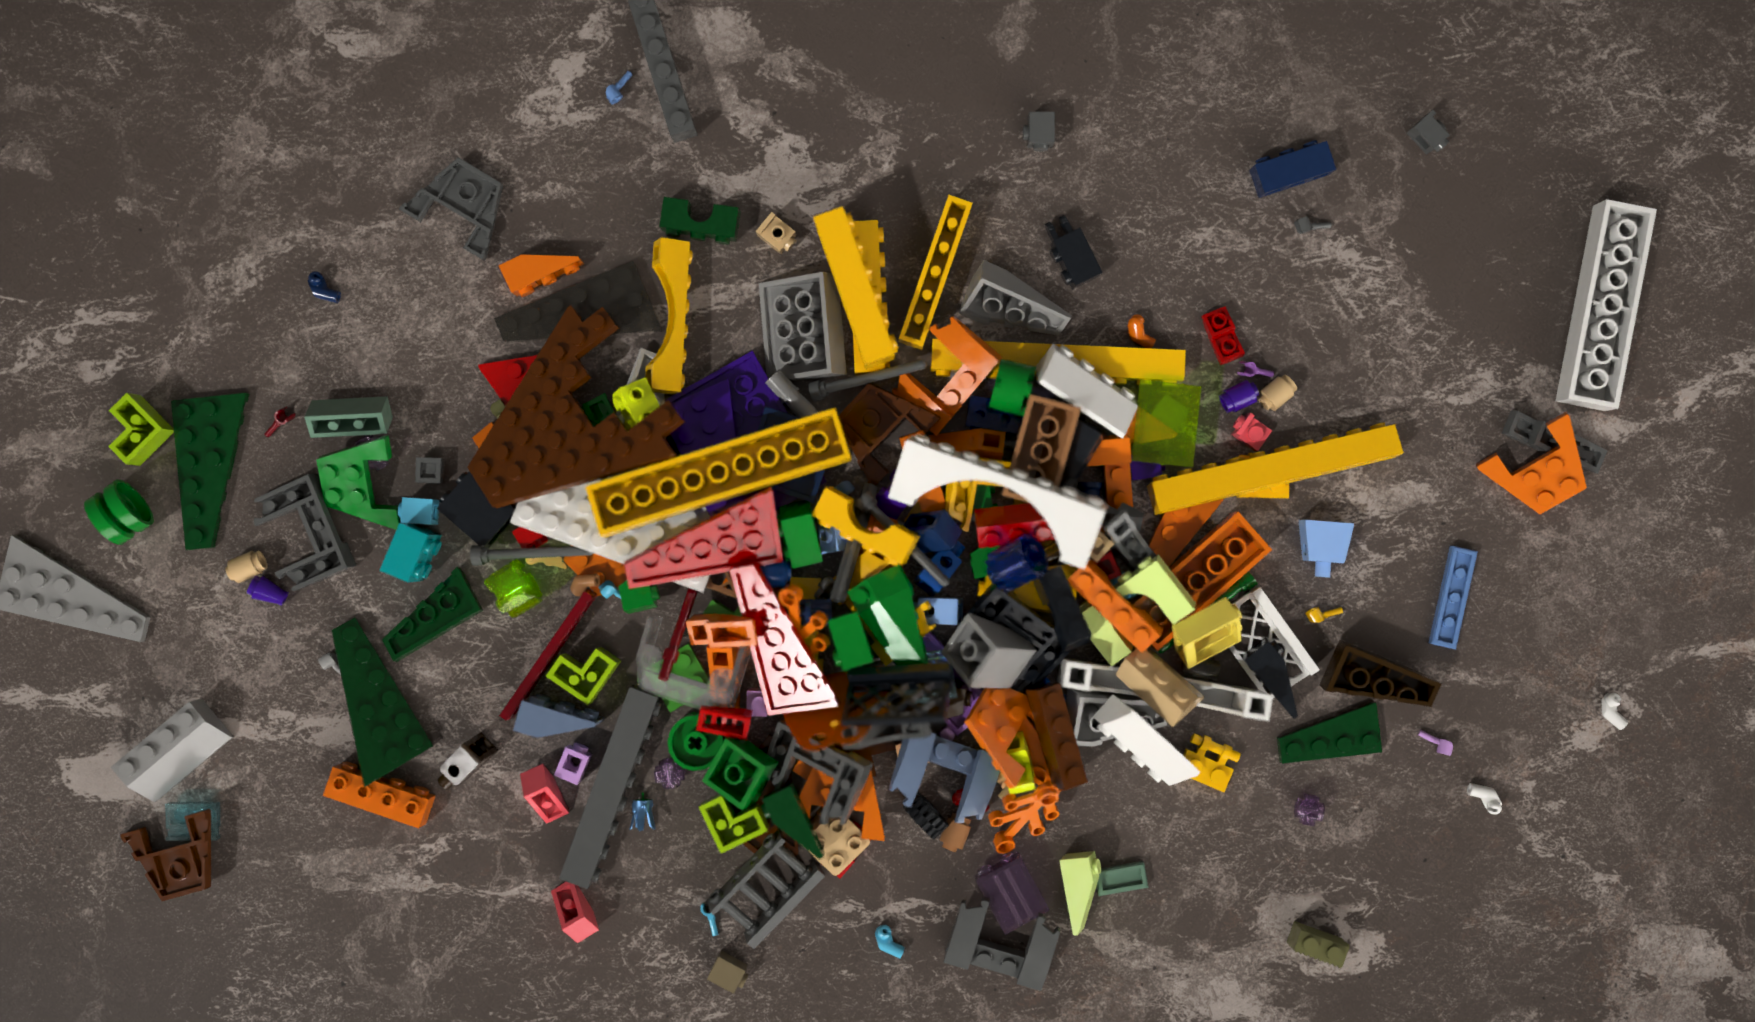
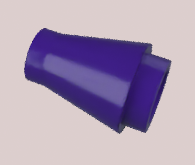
[247,576,289,606]

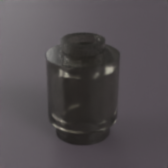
[1181,657,1221,682]

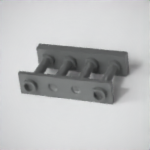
[708,829,825,949]

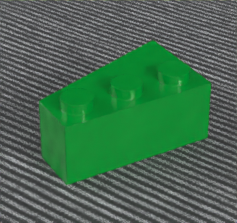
[828,611,874,671]

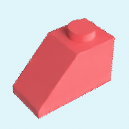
[520,764,569,824]
[551,882,599,943]

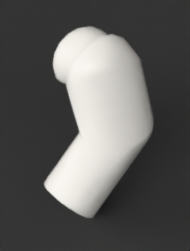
[1601,693,1628,730]
[1467,783,1502,815]

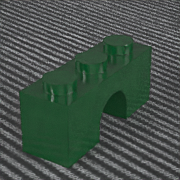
[659,197,741,245]

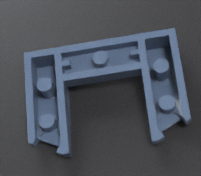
[889,733,1000,823]

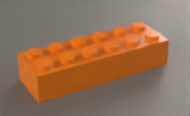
[1130,512,1272,651]

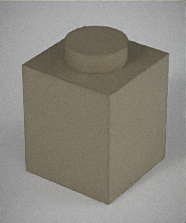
[707,951,749,994]

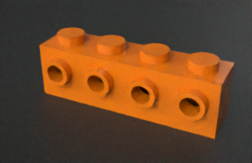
[323,762,436,828]

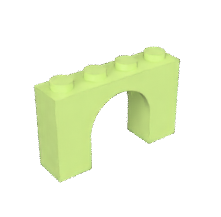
[1079,554,1196,666]

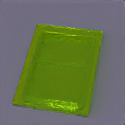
[1131,380,1202,467]

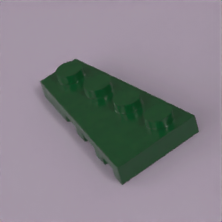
[382,567,484,662]

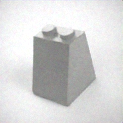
[941,613,1037,688]

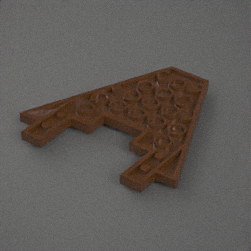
[467,305,685,508]

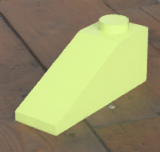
[1059,851,1101,936]

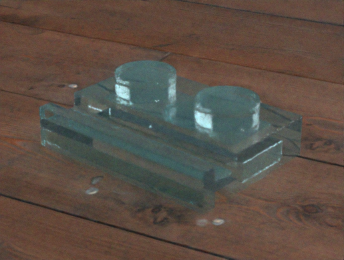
[165,802,221,841]

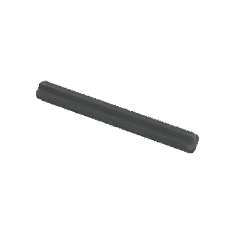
[830,483,878,603]

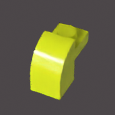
[1006,731,1036,794]

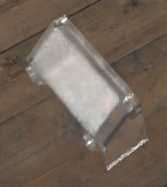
[636,616,751,710]

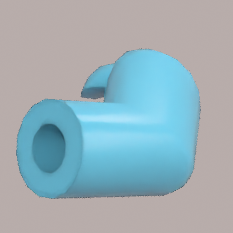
[875,925,905,959]

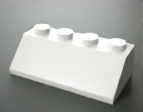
[1036,343,1138,438]
[1093,694,1200,786]

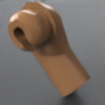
[570,574,600,597]

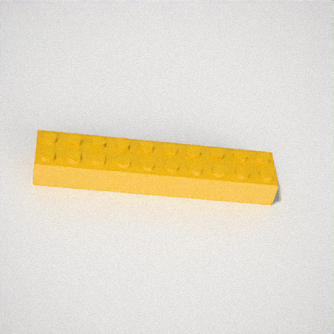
[585,408,851,538]

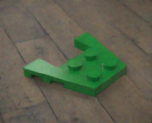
[316,435,401,530]

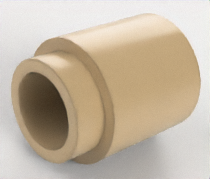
[1258,374,1297,411]
[225,551,268,583]

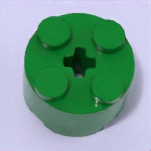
[989,359,1036,417]

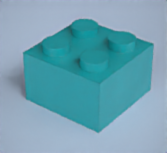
[379,523,442,582]

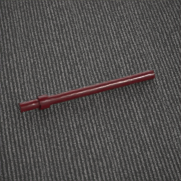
[658,588,698,682]

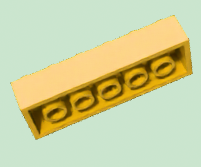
[813,207,898,370]

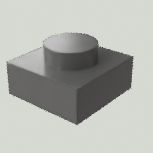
[415,457,444,484]

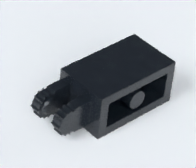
[1045,215,1103,290]
[1059,418,1106,489]

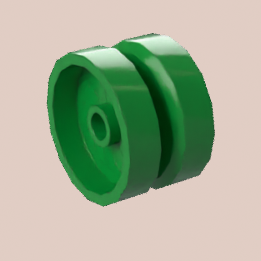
[84,479,154,545]
[667,711,727,771]

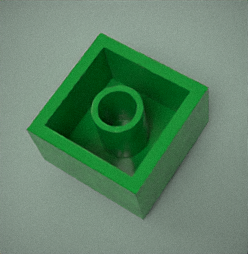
[776,501,823,568]
[702,737,779,810]

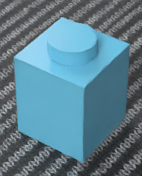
[398,497,439,525]

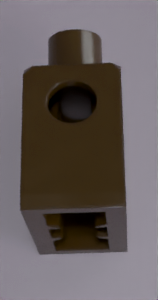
[438,732,498,789]

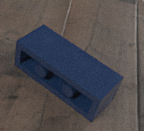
[1249,140,1336,198]

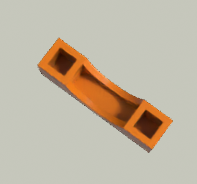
[1068,558,1163,653]

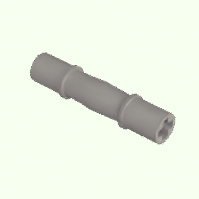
[765,369,848,444]

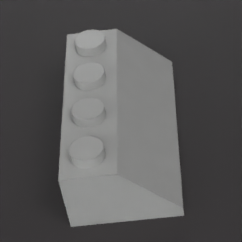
[111,699,234,802]

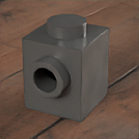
[1023,112,1055,152]

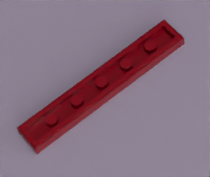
[499,589,597,721]

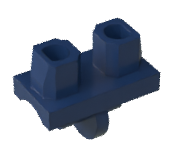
[786,599,832,625]

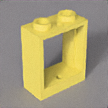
[1172,598,1243,669]

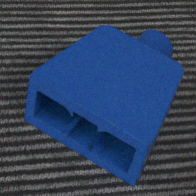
[913,541,965,597]

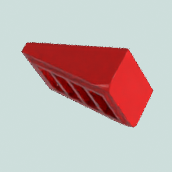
[696,705,753,740]

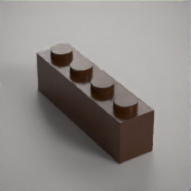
[1026,683,1088,790]

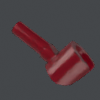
[264,406,295,437]

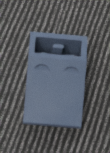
[513,693,605,738]

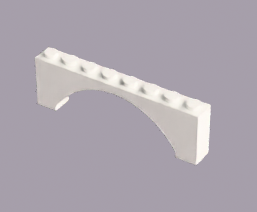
[888,434,1108,569]
[1056,657,1273,721]

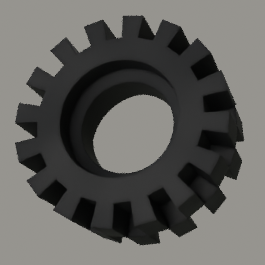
[903,792,949,840]

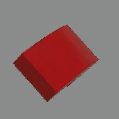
[1202,306,1245,366]

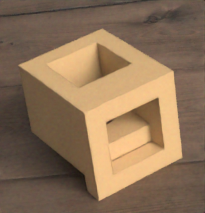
[756,212,797,254]

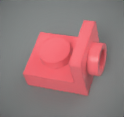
[1231,412,1272,452]

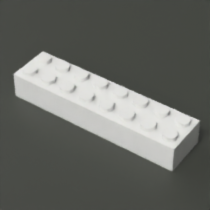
[1555,199,1657,411]

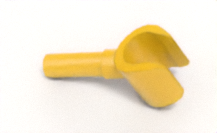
[1305,606,1343,623]

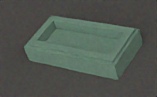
[1096,861,1149,896]

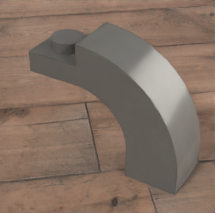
[842,709,932,749]

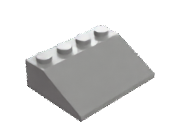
[759,272,847,381]

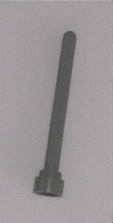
[809,359,927,402]
[855,490,950,587]
[470,545,594,566]

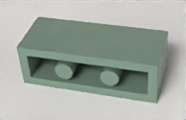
[304,396,393,438]

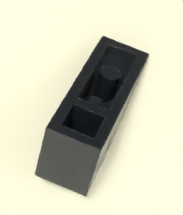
[1242,637,1298,719]

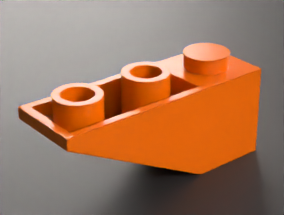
[498,255,584,297]
[928,428,1006,460]

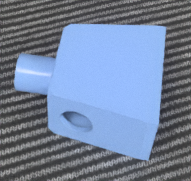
[1299,520,1354,578]
[913,597,963,625]

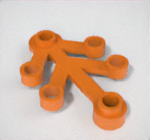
[779,584,830,656]
[988,783,1060,854]

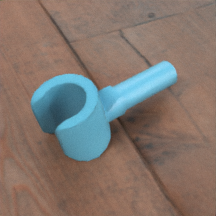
[598,580,621,599]
[701,903,718,936]

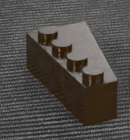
[1319,640,1442,707]

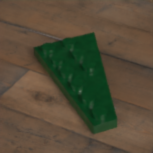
[171,393,249,550]
[331,618,433,787]

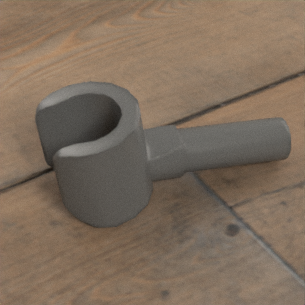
[1294,216,1332,234]

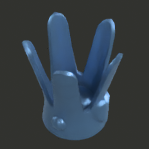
[629,792,656,831]

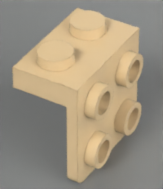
[807,806,870,876]

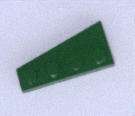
[1277,701,1382,764]

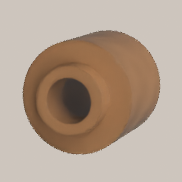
[939,812,971,852]

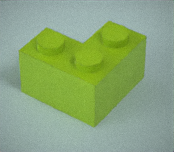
[108,393,174,466]
[546,647,621,705]
[699,794,770,853]

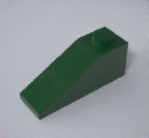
[761,783,825,859]

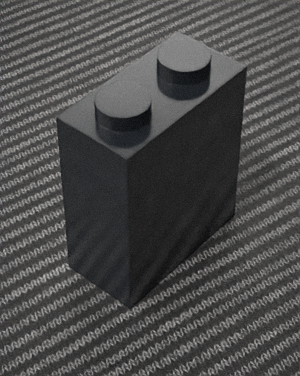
[437,471,516,548]

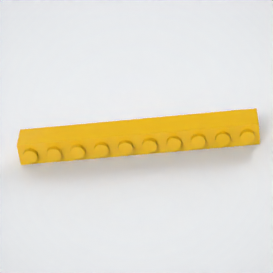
[931,339,1186,387]
[1147,422,1403,515]

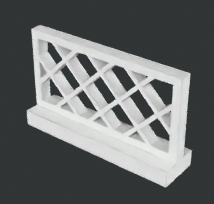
[1229,584,1319,698]

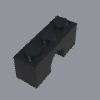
[1033,566,1092,652]

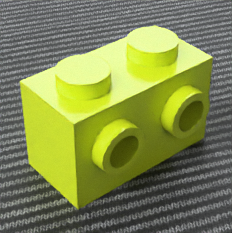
[613,377,660,430]

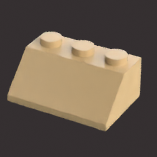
[1115,647,1205,727]

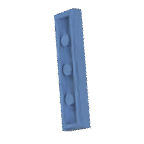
[1428,546,1478,649]

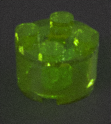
[484,559,543,618]

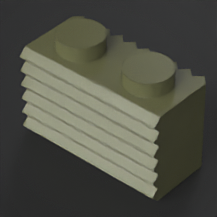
[1287,921,1349,968]

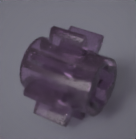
[654,758,686,789]
[1294,793,1325,827]

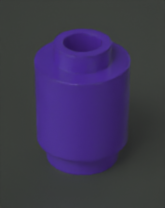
[1219,380,1259,413]

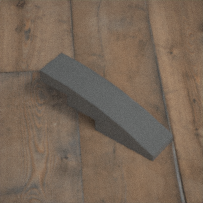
[1502,410,1607,474]

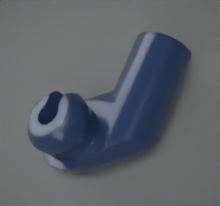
[308,271,341,303]

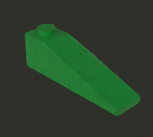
[847,564,928,665]

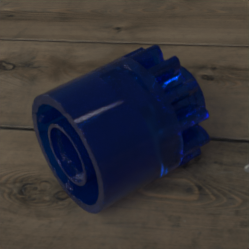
[985,534,1048,593]

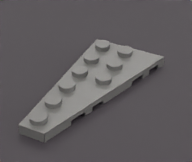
[0,535,151,642]

